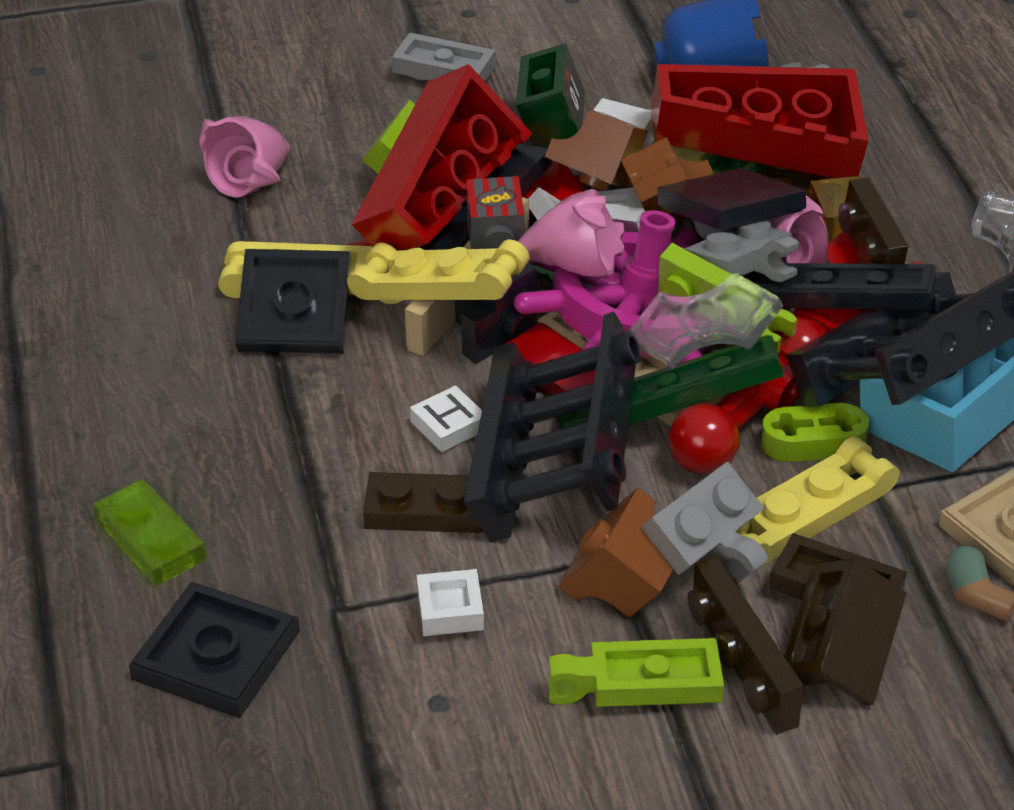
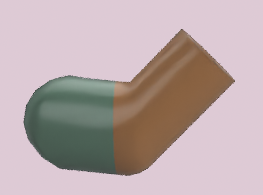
[945,546,1014,622]

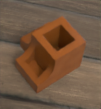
[545,109,648,191]
[621,137,714,223]
[558,487,673,618]

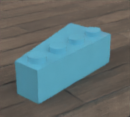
[860,337,1014,472]

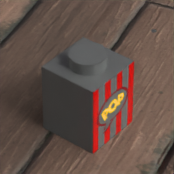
[466,176,525,249]

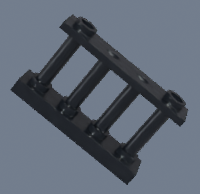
[787,270,1014,407]
[464,312,641,542]

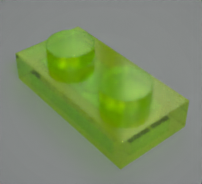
[92,478,207,586]

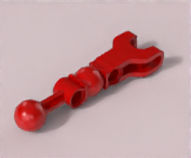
[668,232,939,475]

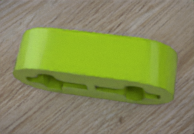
[761,403,869,462]

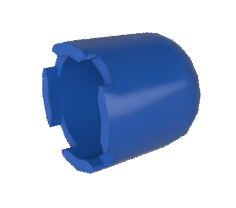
[654,0,769,67]

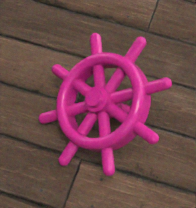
[514,211,755,363]

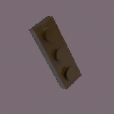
[688,556,804,735]

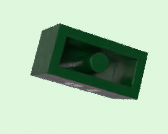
[516,43,585,148]

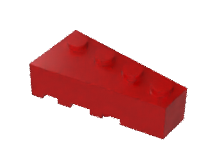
[351,64,533,251]
[651,64,869,181]

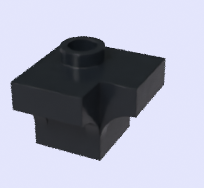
[455,262,537,364]

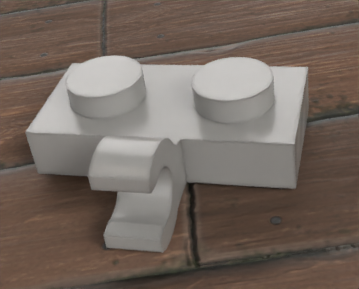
[685,220,799,282]
[641,461,769,585]

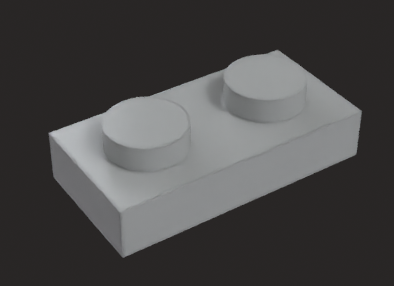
[392,33,496,81]

